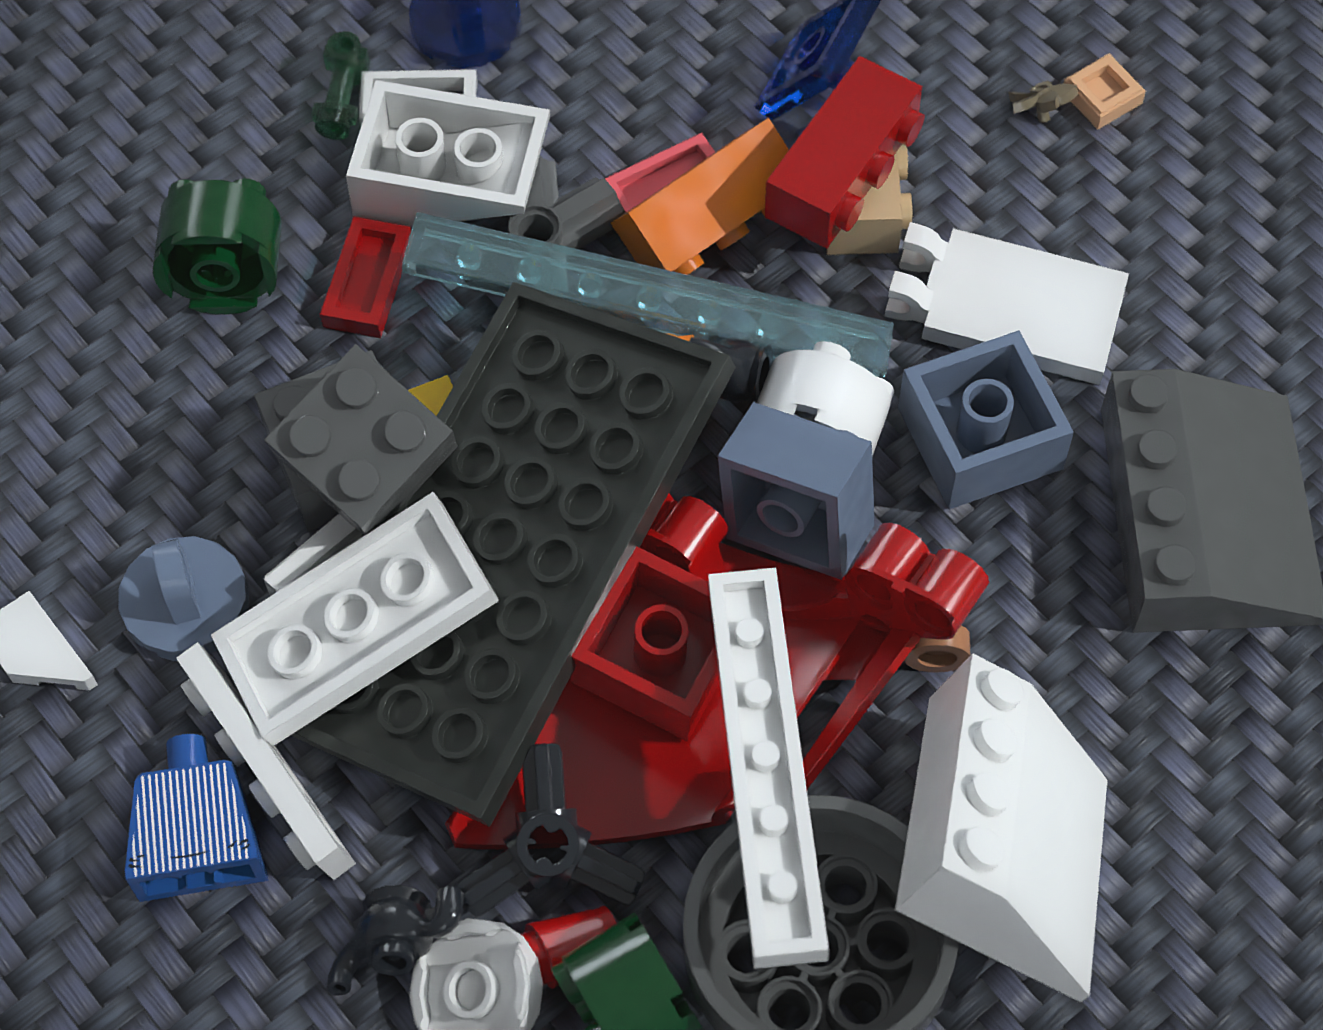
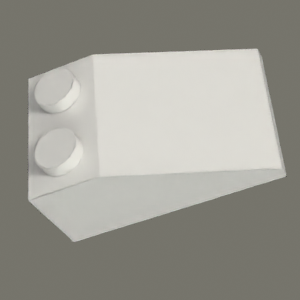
[346,80,550,227]

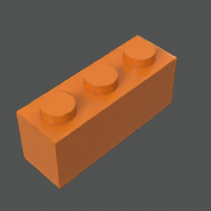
[611,118,789,283]

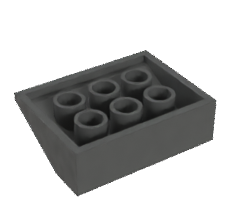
[1101,369,1323,633]

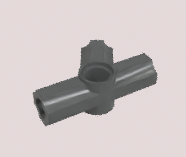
[508,156,625,300]

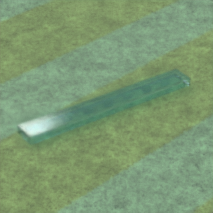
[402,212,894,379]

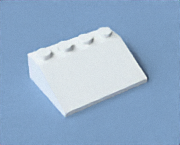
[895,653,1107,1002]

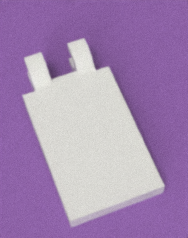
[884,222,1129,385]

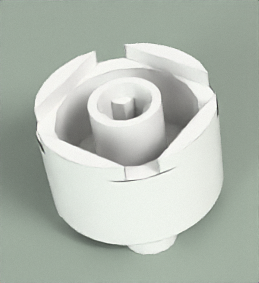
[757,341,895,456]

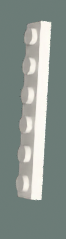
[708,568,829,968]

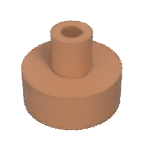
[904,625,970,672]

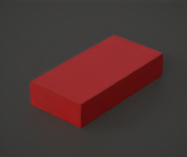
[320,216,413,338]

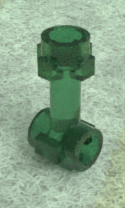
[312,31,370,140]

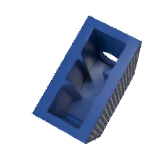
[125,734,268,902]

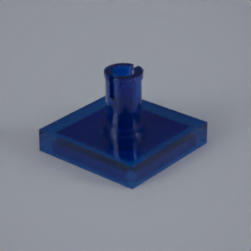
[754,0,881,121]

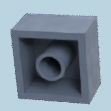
[898,330,1074,510]
[718,402,875,580]

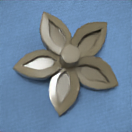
[1009,81,1078,122]

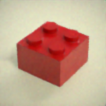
[570,546,720,741]

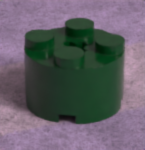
[153,178,282,315]
[551,912,704,1030]

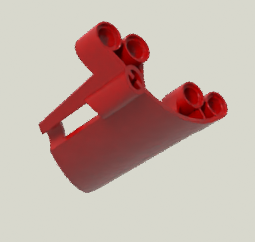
[445,493,989,849]

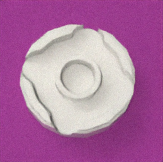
[409,918,543,1030]

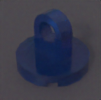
[409,0,522,68]

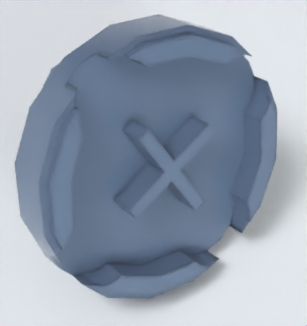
[118,536,249,661]

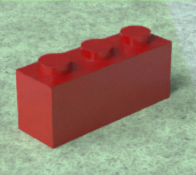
[764,56,925,249]

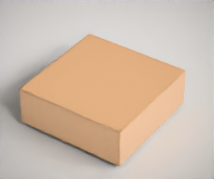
[1063,53,1146,130]

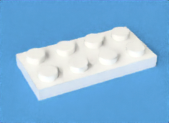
[211,492,499,746]

